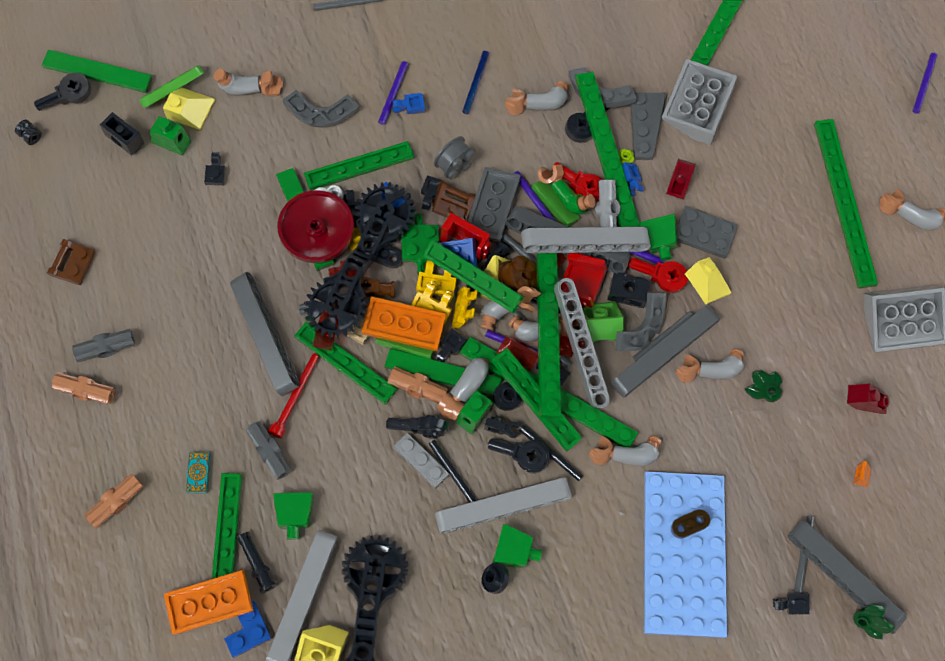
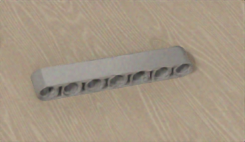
[521,227,651,253]
[554,278,609,408]
[435,478,572,534]
[266,530,338,661]

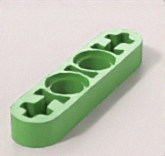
[139,65,204,108]

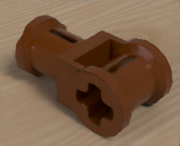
[361,277,395,298]

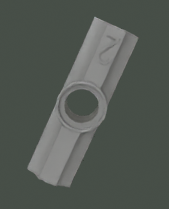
[595,180,620,227]

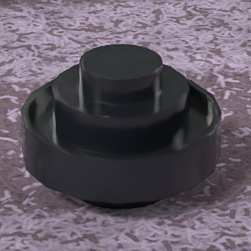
[493,382,522,411]
[481,563,509,594]

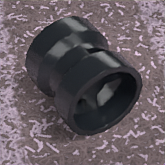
[15,119,42,145]

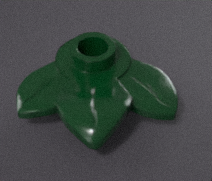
[745,370,782,402]
[853,604,896,639]

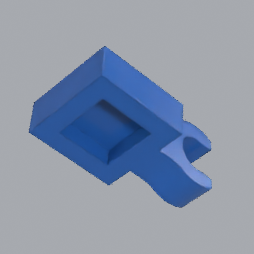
[392,93,425,114]
[622,162,643,196]

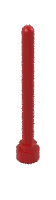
[268,353,319,439]

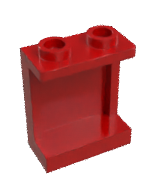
[441,213,491,263]
[560,253,607,308]

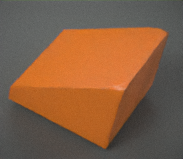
[853,461,871,487]

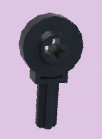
[34,72,91,111]
[565,107,610,143]
[386,415,449,439]
[488,438,550,474]

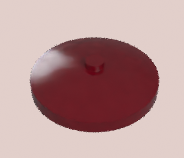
[277,190,354,263]

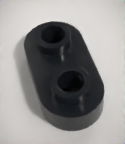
[367,243,402,269]

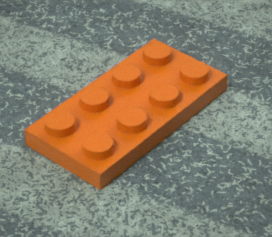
[361,297,446,351]
[164,570,254,635]

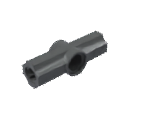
[72,329,135,362]
[246,421,291,480]

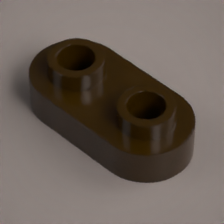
[671,509,710,539]

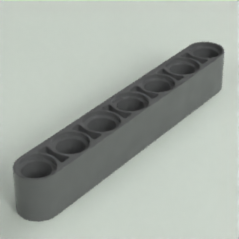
[506,207,631,274]
[230,272,300,396]
[611,304,721,398]
[787,520,907,634]

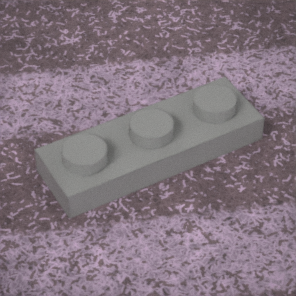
[393,433,449,489]

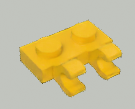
[416,260,456,296]
[411,281,455,325]
[452,287,478,329]

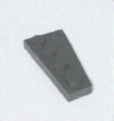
[630,93,666,160]

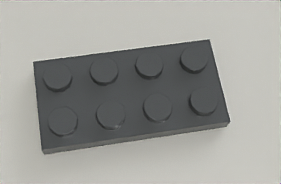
[467,167,521,242]

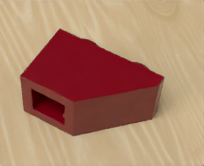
[847,383,889,414]

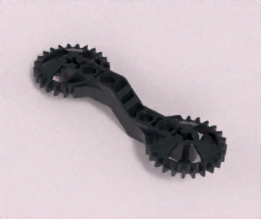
[304,182,416,340]
[342,535,408,661]

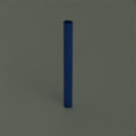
[462,51,489,114]

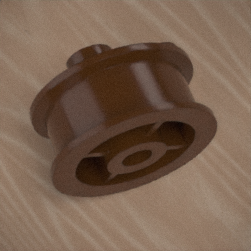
[498,256,537,292]

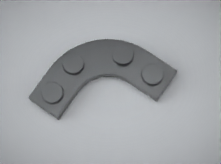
[569,67,636,108]
[283,90,359,127]
[615,292,666,351]

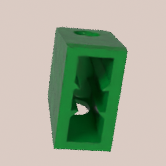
[150,116,191,156]
[639,214,678,261]
[456,391,493,435]
[273,492,314,540]
[493,524,542,568]

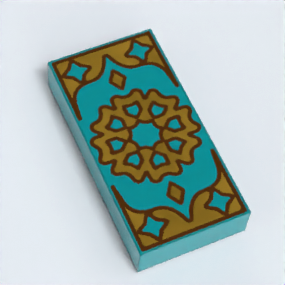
[186,452,210,493]

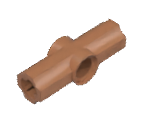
[388,366,448,404]
[52,372,115,405]
[84,474,143,529]

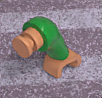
[537,164,595,215]

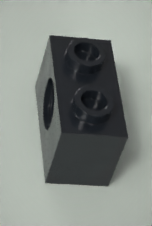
[100,112,144,156]
[607,273,651,309]

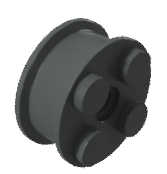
[433,136,476,179]

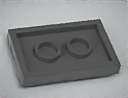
[677,206,737,259]

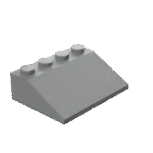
[662,59,737,145]
[863,285,945,352]

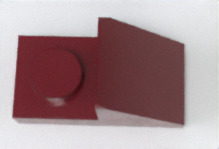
[666,159,696,199]

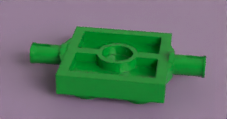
[401,213,439,275]

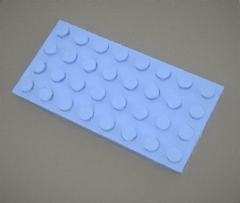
[644,472,727,638]

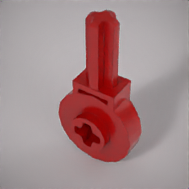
[551,162,602,203]
[629,258,688,293]

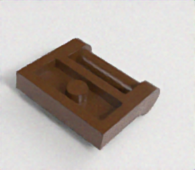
[431,181,475,221]
[47,239,96,286]

